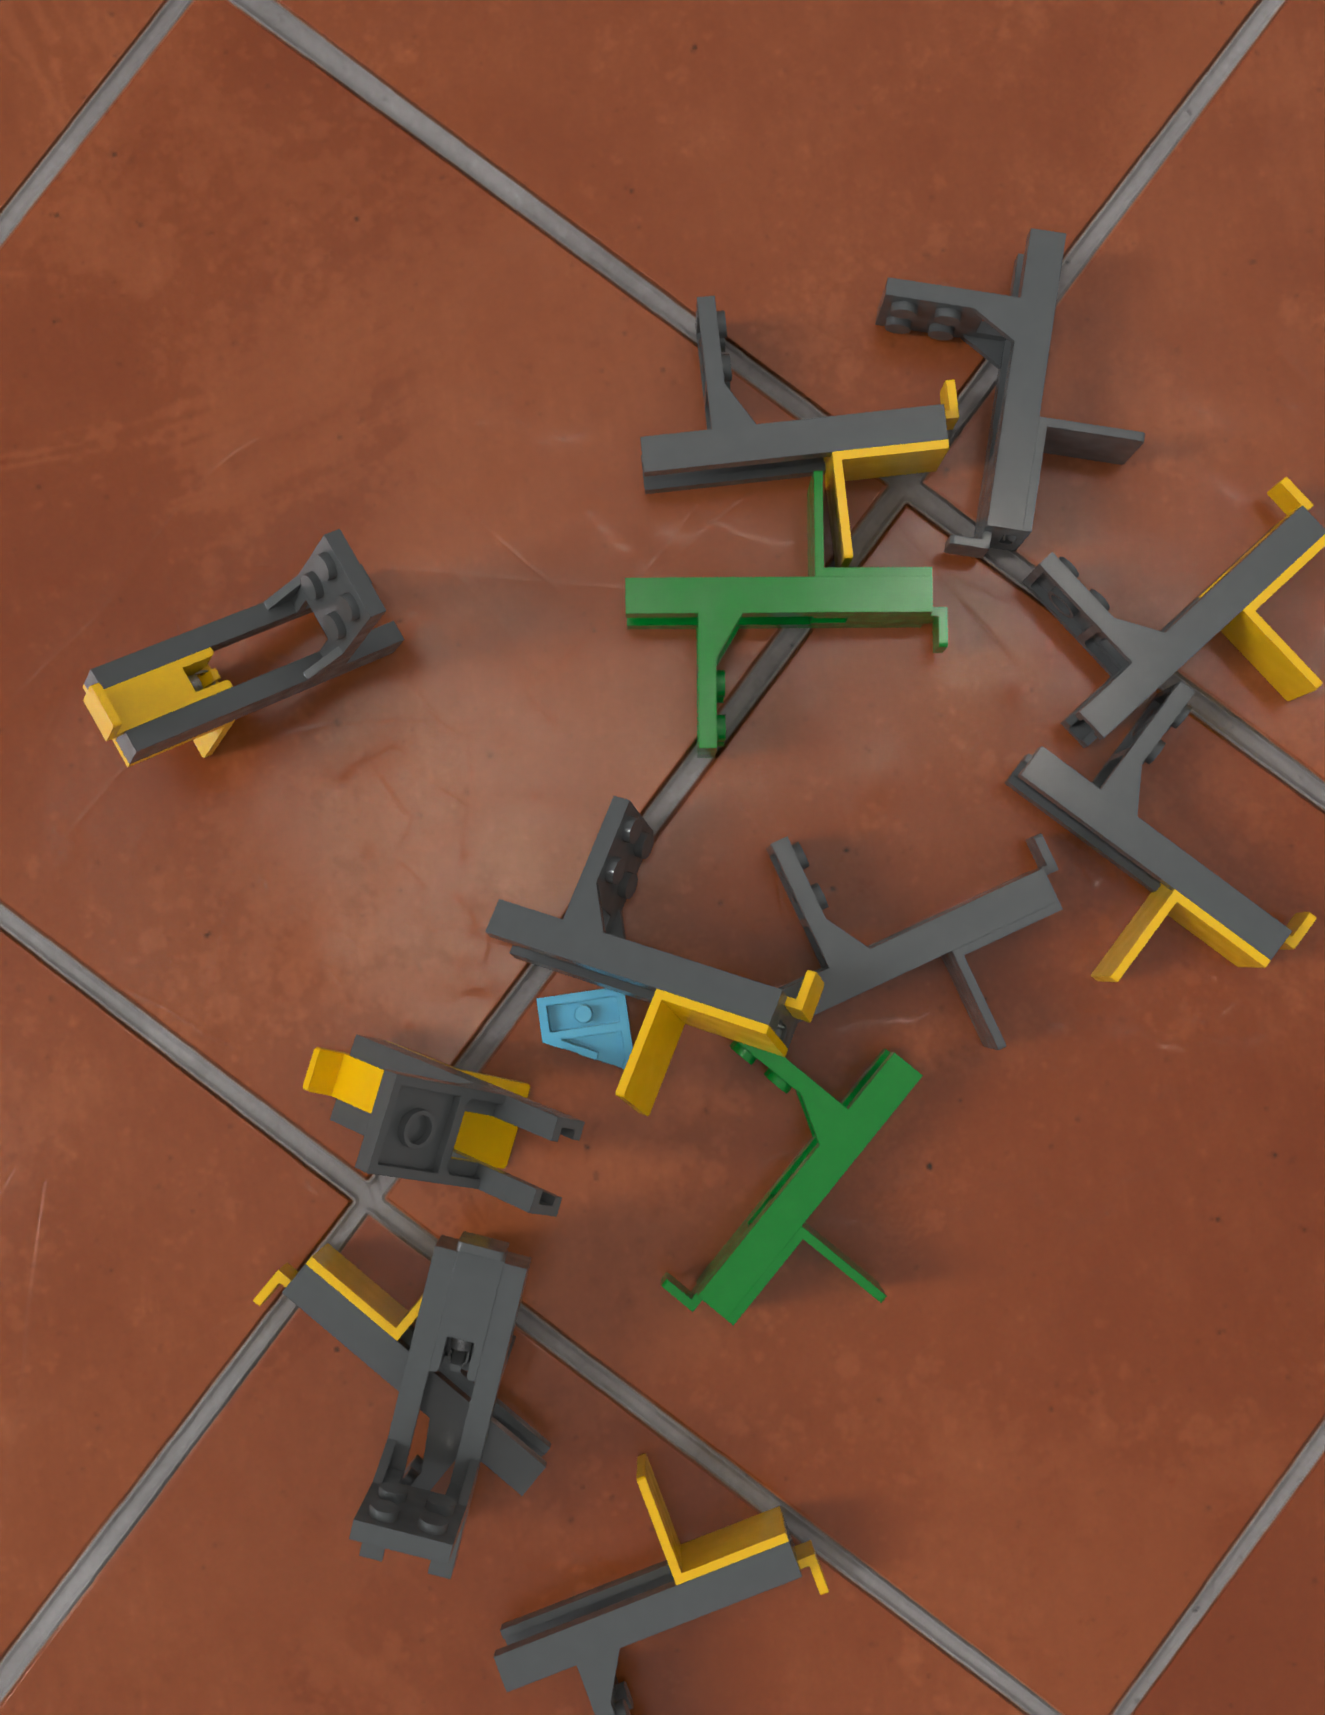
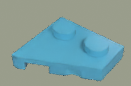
[536,988,633,1069]

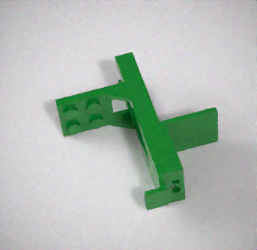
[625,470,948,758]
[661,1040,923,1326]

